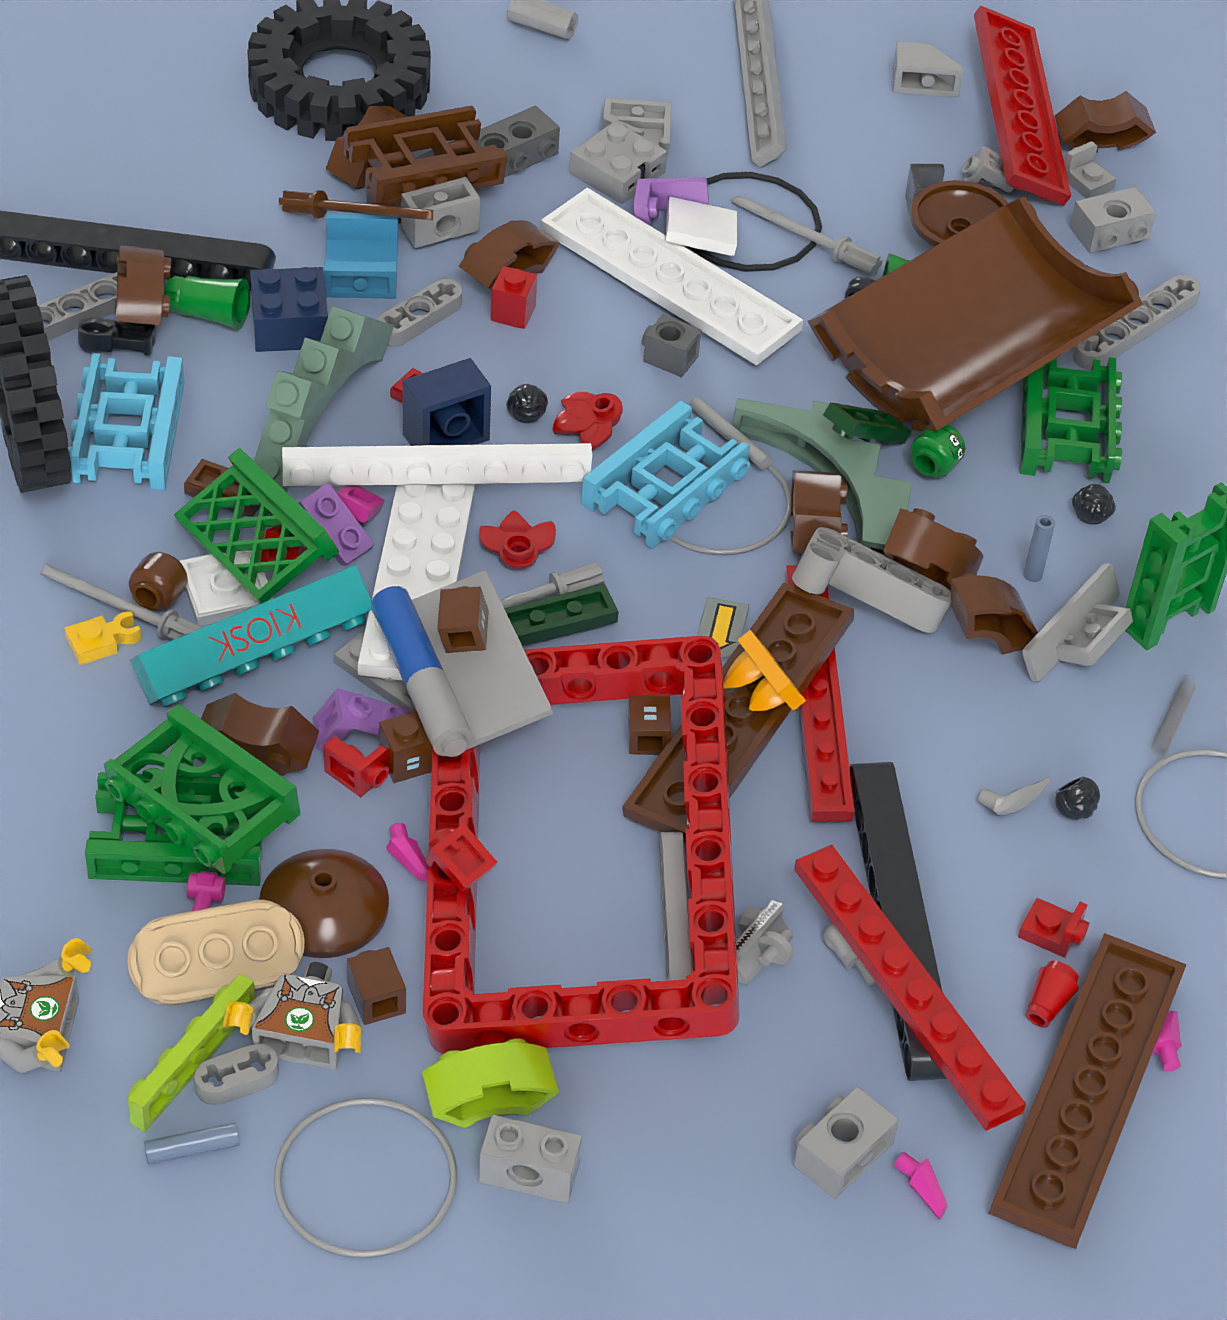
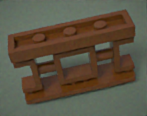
[343,106,508,206]

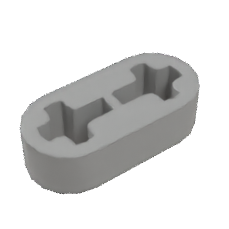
[194,1043,279,1105]

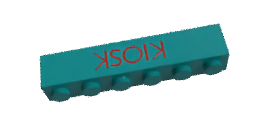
[130,565,372,707]

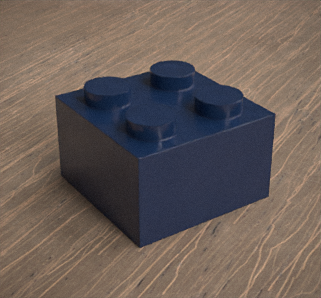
[250,267,328,352]
[403,358,491,446]

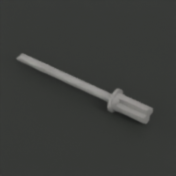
[731,195,883,276]
[500,562,605,608]
[40,563,203,640]

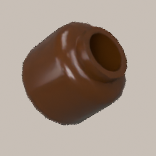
[128,552,188,611]

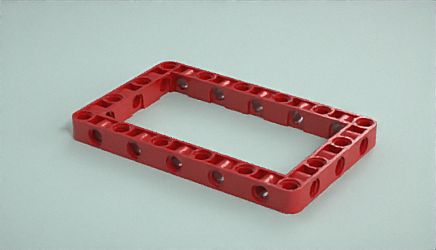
[423,636,740,1054]

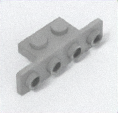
[1023,563,1133,682]

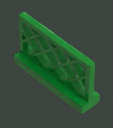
[174,447,340,604]

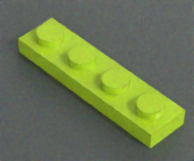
[127,973,255,1132]

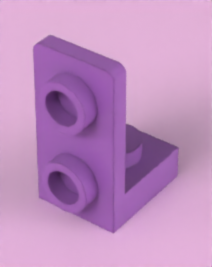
[633,177,709,227]
[298,482,373,565]
[312,688,408,751]

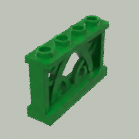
[104,704,301,874]

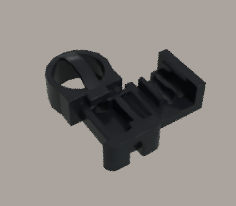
[78,317,155,355]

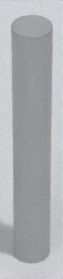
[689,397,772,469]

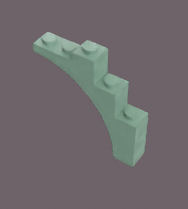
[254,306,394,492]
[733,398,912,556]

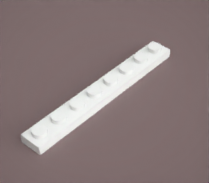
[282,443,592,486]

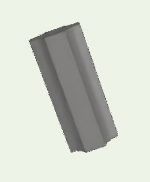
[507,0,578,41]

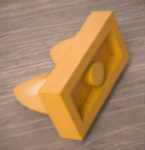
[724,630,806,711]

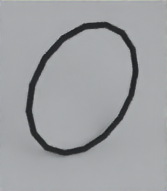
[689,172,822,271]

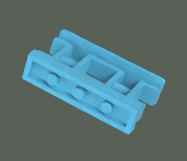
[68,353,185,490]
[581,400,750,549]

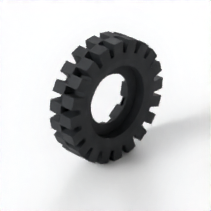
[247,0,431,141]
[0,275,71,493]

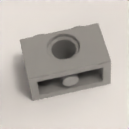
[401,177,480,248]
[1070,187,1156,253]
[794,1086,899,1199]
[479,1114,582,1203]

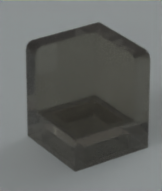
[905,164,945,217]

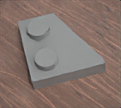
[603,98,672,154]

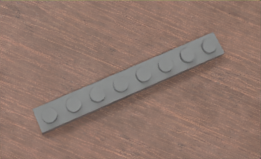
[735,0,787,168]

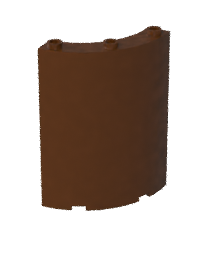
[807,196,1143,431]

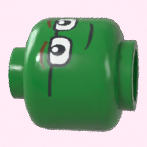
[910,424,966,478]

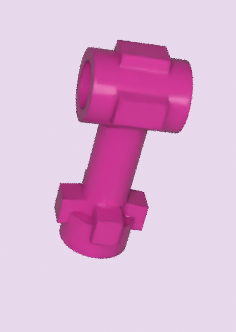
[187,871,226,911]

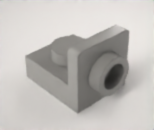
[1065,141,1116,198]
[962,145,1014,193]

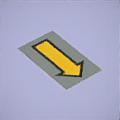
[697,597,749,658]

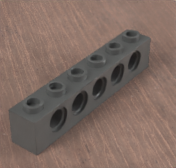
[366,105,560,224]

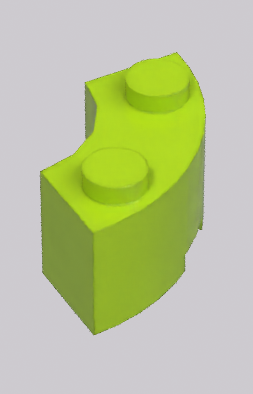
[422,1039,559,1128]

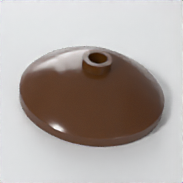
[910,180,1008,247]
[259,849,389,958]

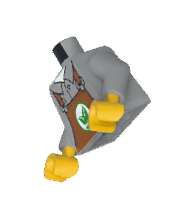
[0,938,92,1073]
[222,962,362,1070]

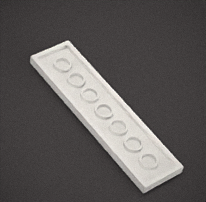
[541,188,803,366]
[358,484,476,680]

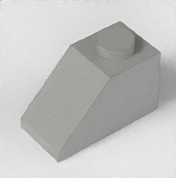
[893,41,963,97]

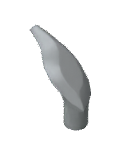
[978,776,1051,815]

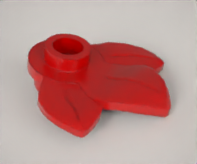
[552,392,623,450]
[479,510,556,569]

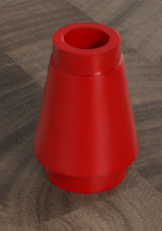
[1025,960,1079,1028]

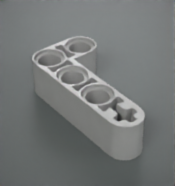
[792,527,951,633]

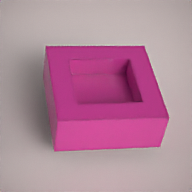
[337,485,385,524]

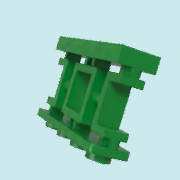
[1020,357,1122,483]
[1125,482,1227,651]
[85,772,263,886]

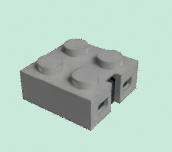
[570,121,667,204]

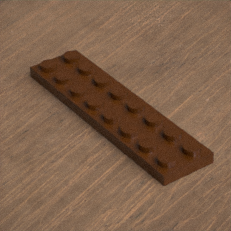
[622,582,854,843]
[989,933,1187,1249]

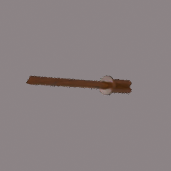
[279,190,433,221]

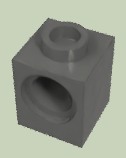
[642,314,701,378]

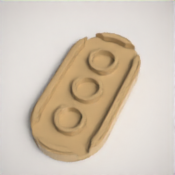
[127,900,304,1006]

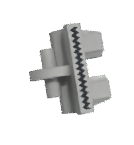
[736,900,794,985]

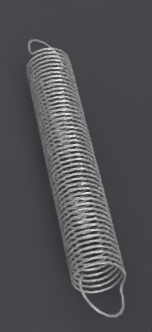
[1151,675,1196,760]

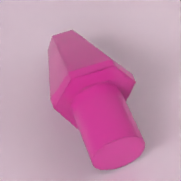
[386,823,428,881]
[1153,1011,1182,1071]
[894,1152,947,1220]

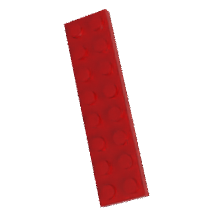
[974,5,1071,206]

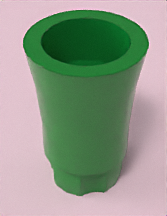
[165,276,250,330]

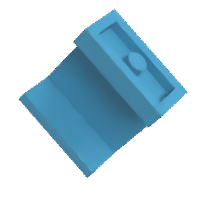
[324,213,398,299]

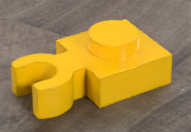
[64,611,142,665]

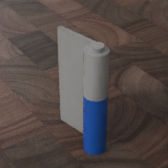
[371,570,554,757]

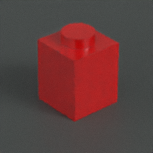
[491,266,537,329]

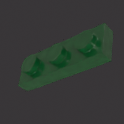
[823,402,912,445]
[504,584,619,646]

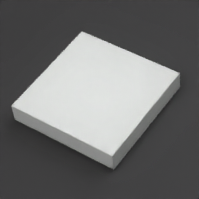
[665,197,737,256]
[180,550,274,626]

